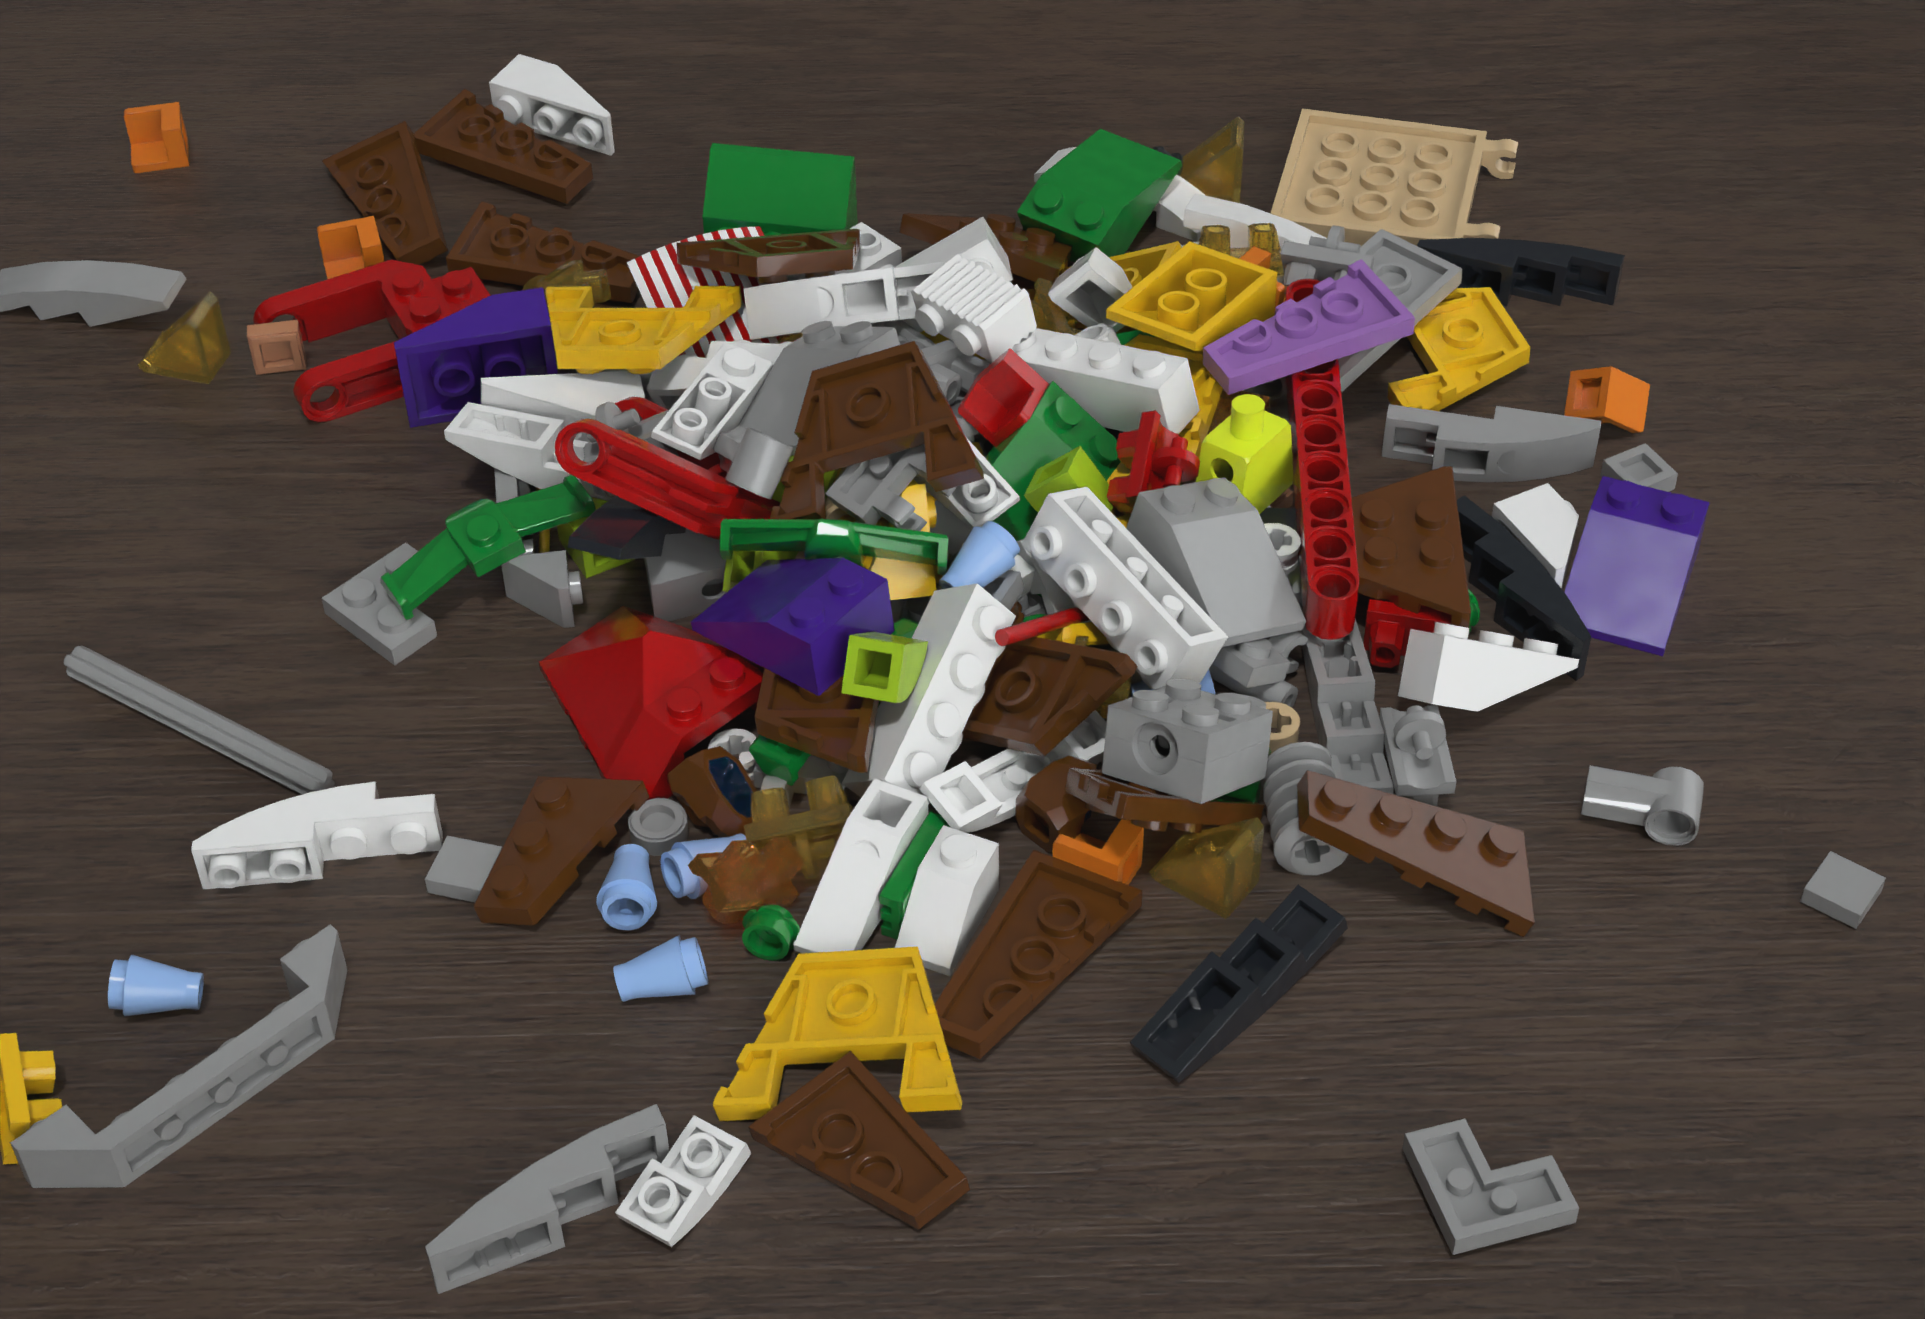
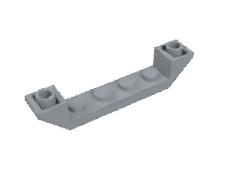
[494,468,583,628]
[10,924,347,1188]

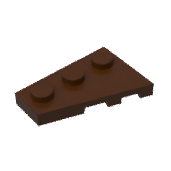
[473,776,649,926]
[748,1051,970,1230]

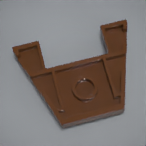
[770,341,984,519]

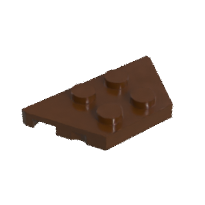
[899,213,1072,287]
[677,229,860,284]
[1351,466,1471,628]
[962,637,1138,756]
[755,668,879,773]
[1064,768,1264,833]

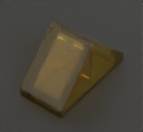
[1180,116,1245,203]
[137,292,231,384]
[1149,817,1264,919]

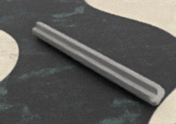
[63,646,335,794]

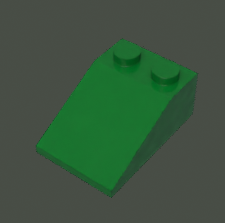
[1017,128,1182,263]
[986,381,1121,555]

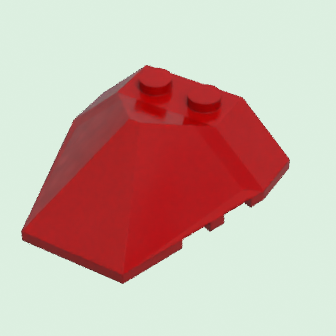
[539,606,764,800]

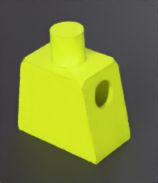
[1196,394,1294,514]

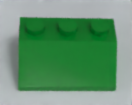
[702,143,858,236]

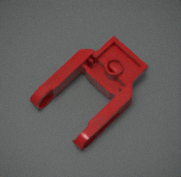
[253,259,491,422]
[555,397,781,540]

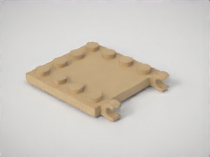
[1270,109,1518,246]

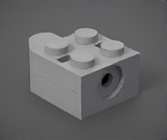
[1102,679,1273,804]

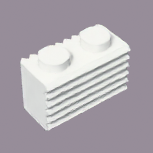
[911,254,1037,363]

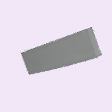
[0,260,187,327]
[1300,619,1394,794]
[425,1104,670,1294]

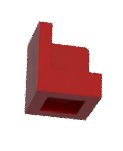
[958,348,1049,447]

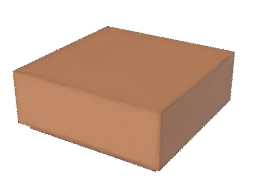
[247,320,307,375]

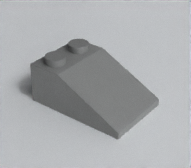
[739,321,900,455]
[1126,477,1306,647]

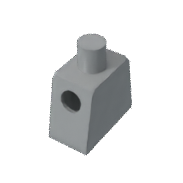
[644,528,727,622]

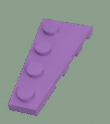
[1203,259,1415,395]

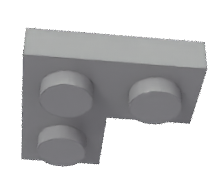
[321,542,437,666]
[1402,1118,1579,1255]

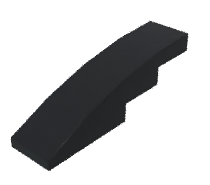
[1417,238,1625,306]
[1457,495,1591,681]
[567,496,686,560]
[1130,884,1348,1083]

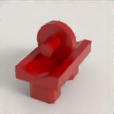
[1107,410,1200,513]
[1363,599,1452,668]

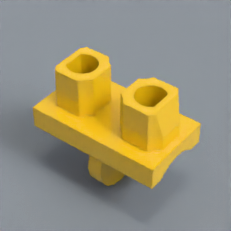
[0,1033,62,1165]

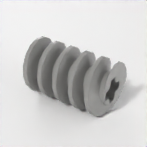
[1260,742,1349,876]

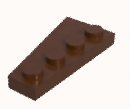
[414,89,593,204]
[446,201,639,303]
[935,850,1143,1059]

